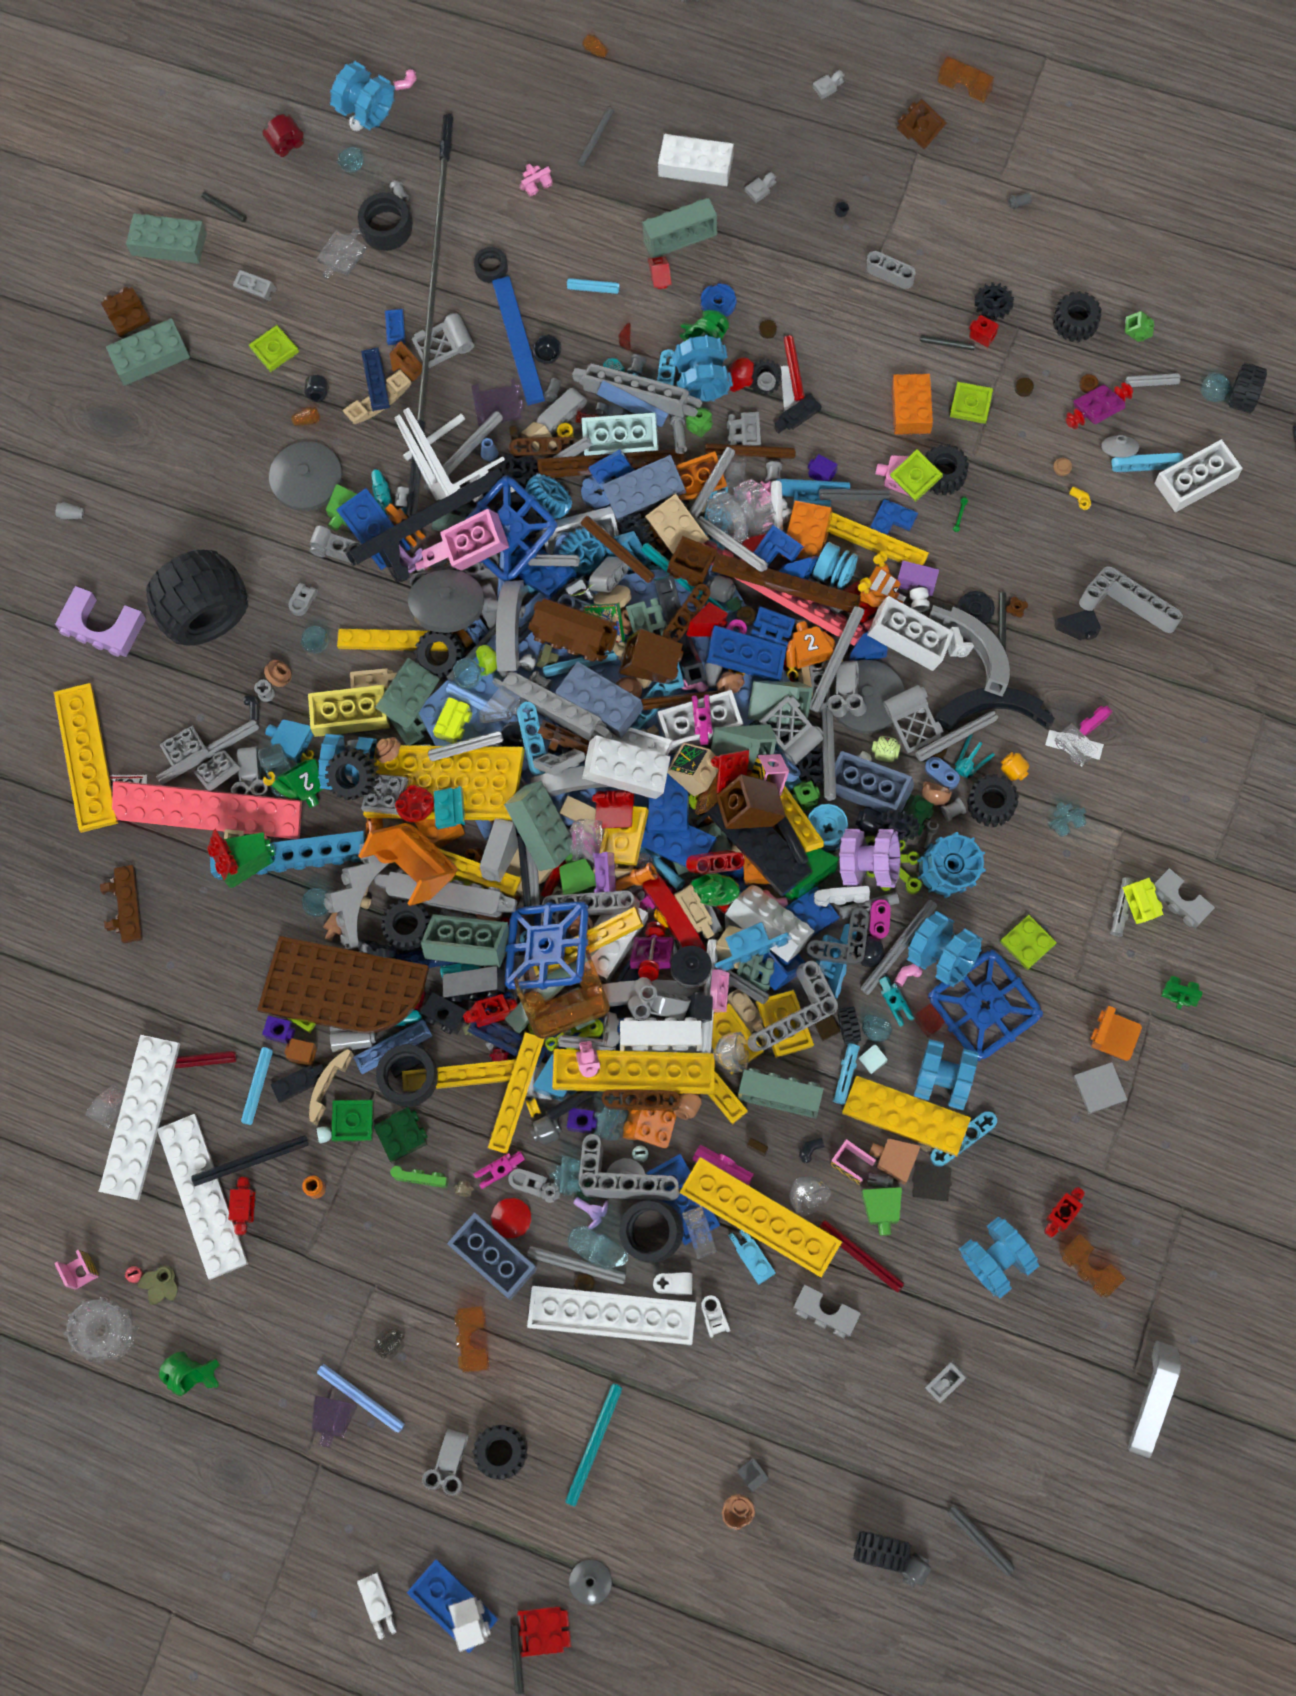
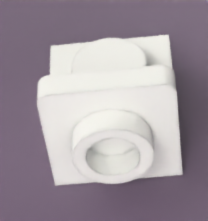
[948,627,974,657]

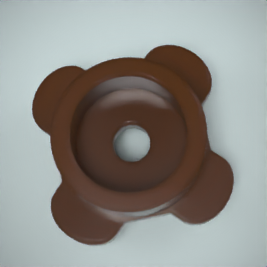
[1006,597,1028,618]

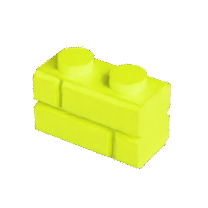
[433,697,472,744]
[1122,877,1164,924]

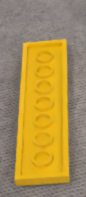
[54,683,118,833]
[552,1049,715,1094]
[679,1157,842,1277]

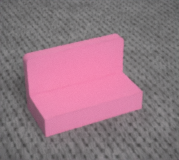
[710,969,729,1012]

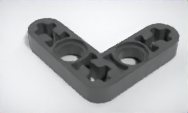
[806,908,869,965]

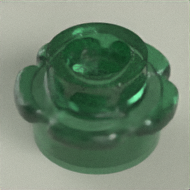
[725,596,743,613]

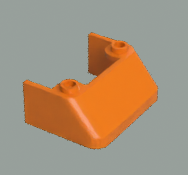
[359,823,457,906]

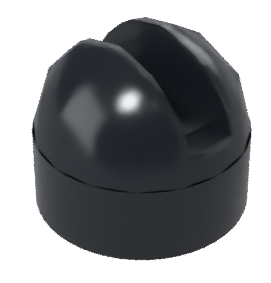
[834,201,849,218]

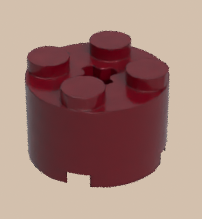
[263,114,304,157]

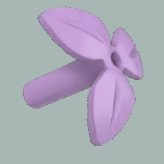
[399,544,422,573]
[574,1197,608,1230]

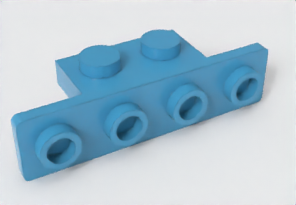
[777,479,850,507]
[715,922,792,971]
[816,924,858,998]

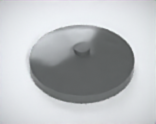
[269,442,343,511]
[408,570,484,633]
[829,660,905,734]

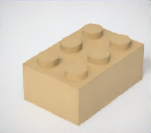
[646,494,709,555]

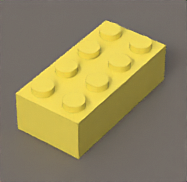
[308,685,390,737]

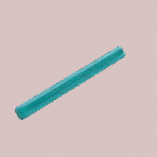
[641,543,728,613]
[565,1384,622,1506]

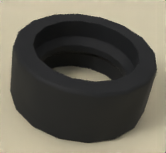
[474,247,508,283]

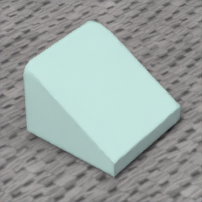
[859,1044,887,1074]

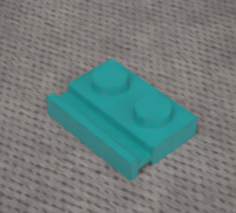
[434,786,465,829]

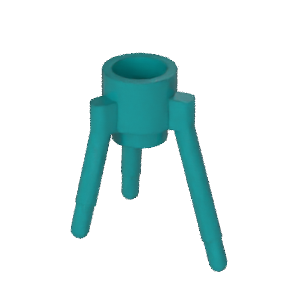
[955,734,995,778]

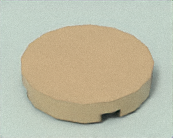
[594,585,631,608]

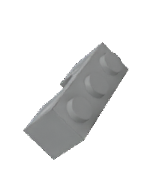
[1154,868,1215,929]
[793,1285,861,1339]

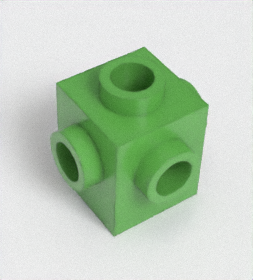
[1125,311,1154,342]
[686,407,713,438]
[792,781,821,811]

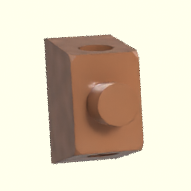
[869,1139,921,1185]

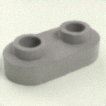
[603,1012,620,1047]

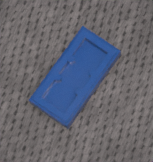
[385,309,406,345]

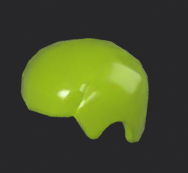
[476,645,497,676]

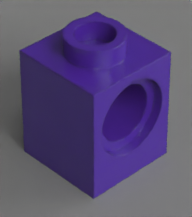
[808,454,838,482]
[262,1016,295,1044]
[567,1108,598,1134]

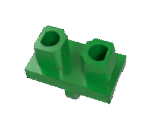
[1161,976,1203,1010]

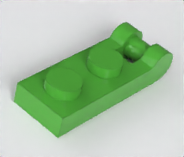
[390,1166,449,1188]

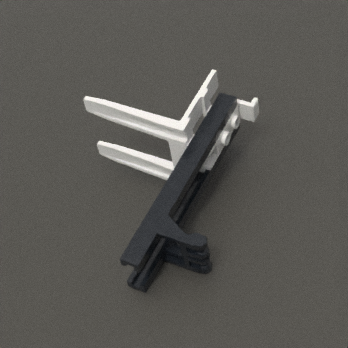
[345,408,515,583]

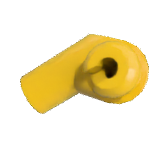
[1069,486,1091,510]

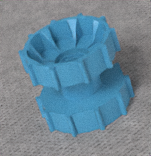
[330,61,395,130]
[672,335,733,402]
[318,734,377,790]
[917,832,986,898]
[907,911,983,987]
[914,1039,979,1110]
[959,1217,1039,1299]

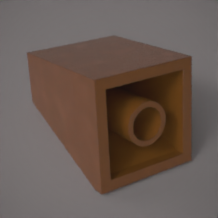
[619,629,683,684]
[716,774,786,829]

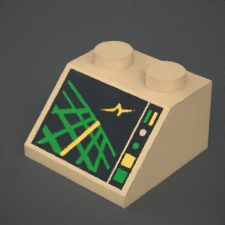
[667,743,719,796]

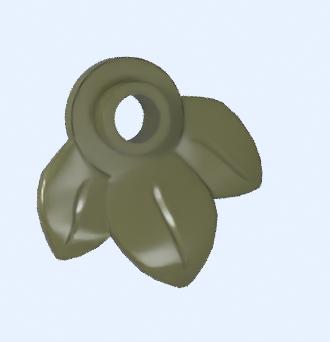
[137,1266,178,1305]

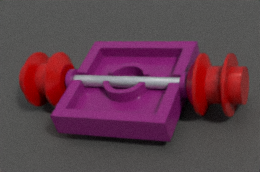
[1066,382,1133,429]
[630,921,674,981]

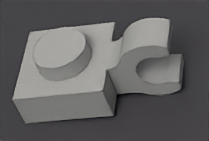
[813,70,844,99]
[745,172,776,203]

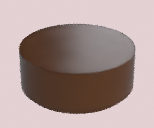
[1079,374,1099,393]

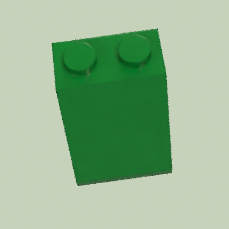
[221,832,276,888]
[784,848,839,900]

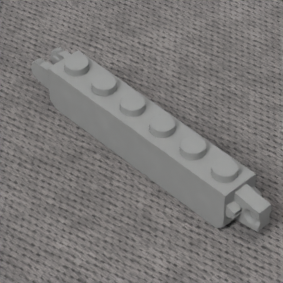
[572,364,703,418]
[492,671,613,741]
[374,870,517,918]

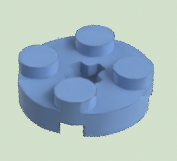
[581,475,613,510]

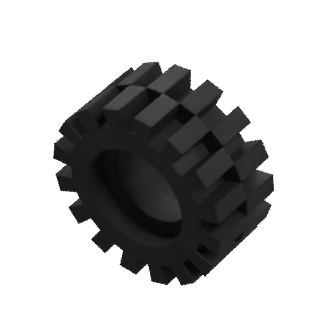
[750,359,782,395]
[837,1006,861,1044]

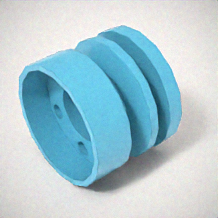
[812,542,858,590]
[808,804,848,852]

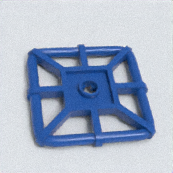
[465,475,558,582]
[505,902,589,990]
[928,949,1043,1061]

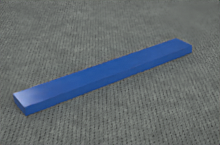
[492,276,545,406]

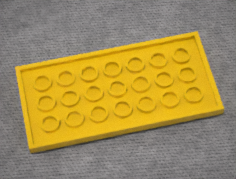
[363,745,525,821]

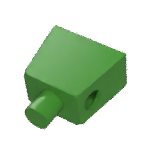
[326,484,357,531]
[559,852,596,895]
[861,1187,902,1236]

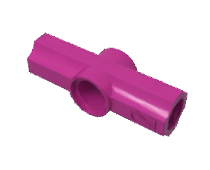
[692,1144,754,1185]

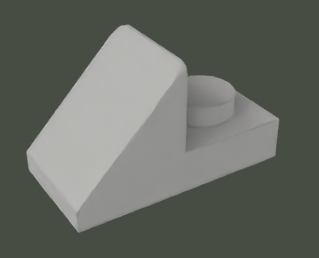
[925,1361,968,1403]

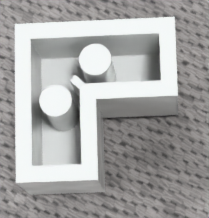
[449,1597,491,1651]

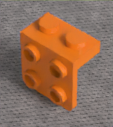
[1090,1006,1142,1061]
[622,1099,676,1148]

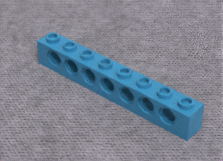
[210,831,366,880]

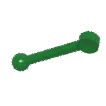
[953,497,968,532]

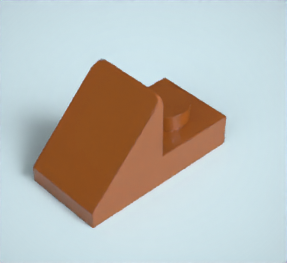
[389,341,422,381]

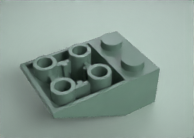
[747,681,813,725]
[711,725,777,770]

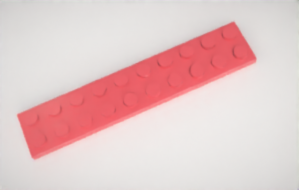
[704,541,867,645]
[112,781,302,839]

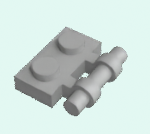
[727,412,761,446]

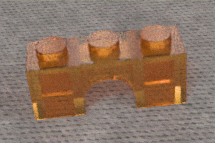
[938,56,994,103]
[1060,1234,1126,1298]
[455,1306,489,1373]

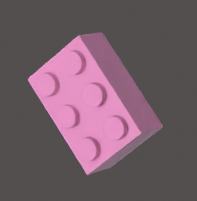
[440,509,509,571]

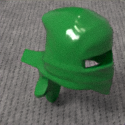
[679,310,729,343]
[691,873,740,907]
[158,1351,220,1396]

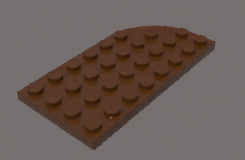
[257,936,429,1034]

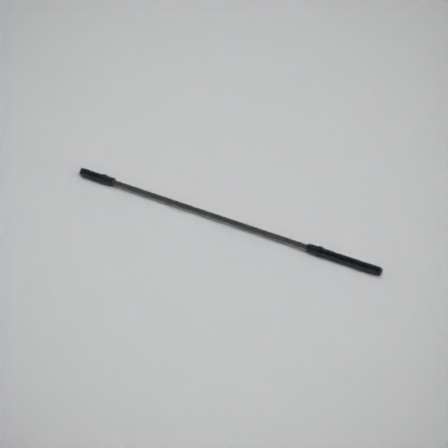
[406,113,453,518]

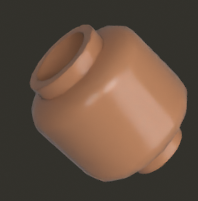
[672,1093,702,1120]

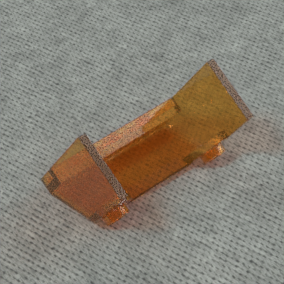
[514,949,610,1039]

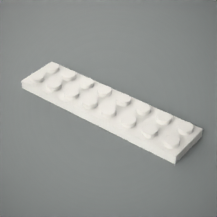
[99,1035,180,1200]
[157,1114,248,1280]
[527,1286,696,1345]

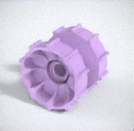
[839,829,901,888]

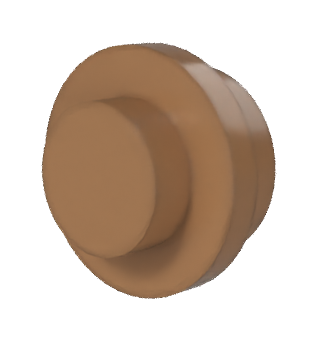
[1053,458,1072,476]

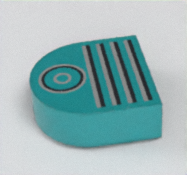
[603,358,625,372]

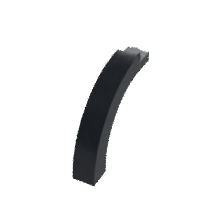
[654,574,707,686]
[935,688,1055,732]

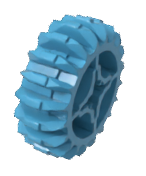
[525,474,572,519]
[558,527,608,577]

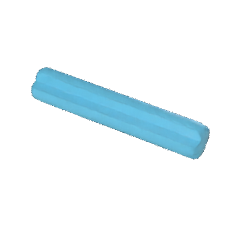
[567,278,620,294]

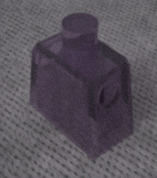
[312,1396,357,1448]

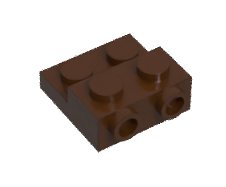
[896,99,947,149]
[100,287,151,337]
[667,536,717,587]

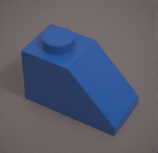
[779,556,819,580]
[849,631,888,661]

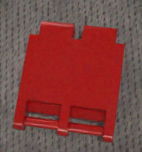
[517,1606,571,1657]

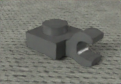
[596,402,629,416]

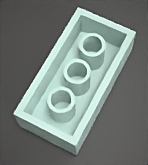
[582,413,659,456]

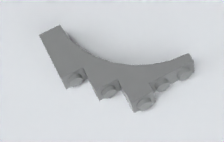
[324,844,389,949]

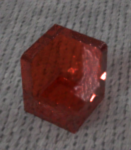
[914,1004,945,1037]

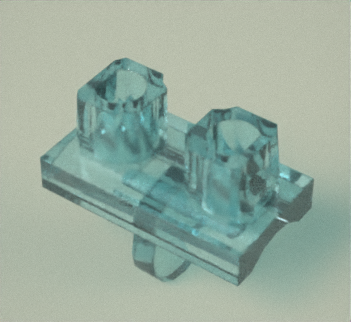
[1048,802,1087,837]
[594,1102,627,1141]
[549,1156,581,1196]

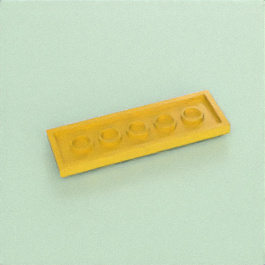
[842,1075,971,1157]

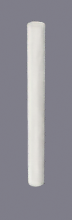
[403,414,465,461]

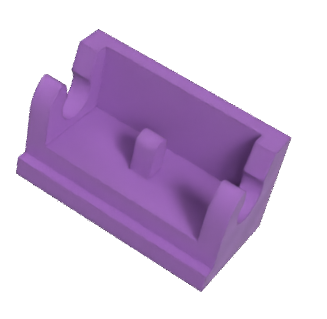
[898,561,939,596]
[592,852,616,893]

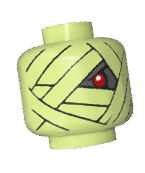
[872,736,901,763]

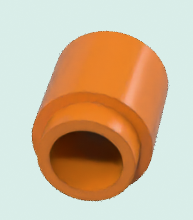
[302,1176,326,1199]

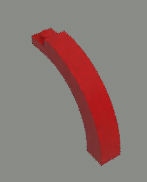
[636,863,707,952]

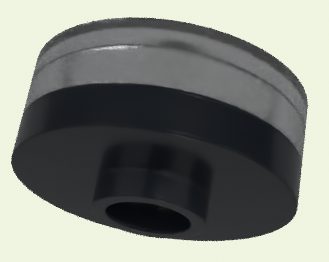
[671,946,712,989]

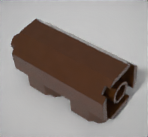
[529,598,618,662]

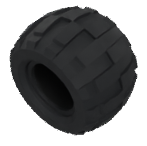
[146,550,248,646]

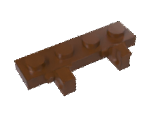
[538,720,590,763]
[100,865,143,944]

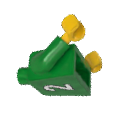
[263,750,323,808]

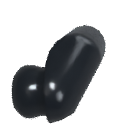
[799,1137,824,1163]

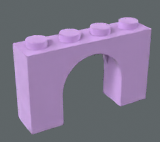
[55,586,146,657]

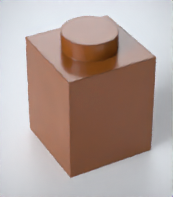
[285,1038,318,1066]

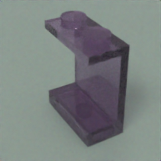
[471,378,524,426]

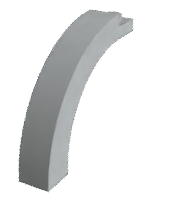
[496,580,528,671]
[929,605,1010,696]
[530,766,611,798]
[581,980,700,1011]

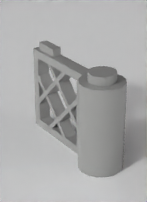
[412,313,474,369]
[883,685,944,753]
[759,696,824,765]
[330,1027,376,1053]

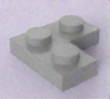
[533,749,586,775]

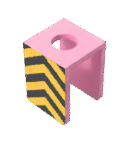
[750,754,789,795]
[830,1139,876,1185]
[55,1250,99,1290]

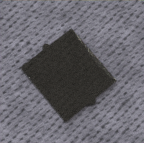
[912,1163,952,1202]

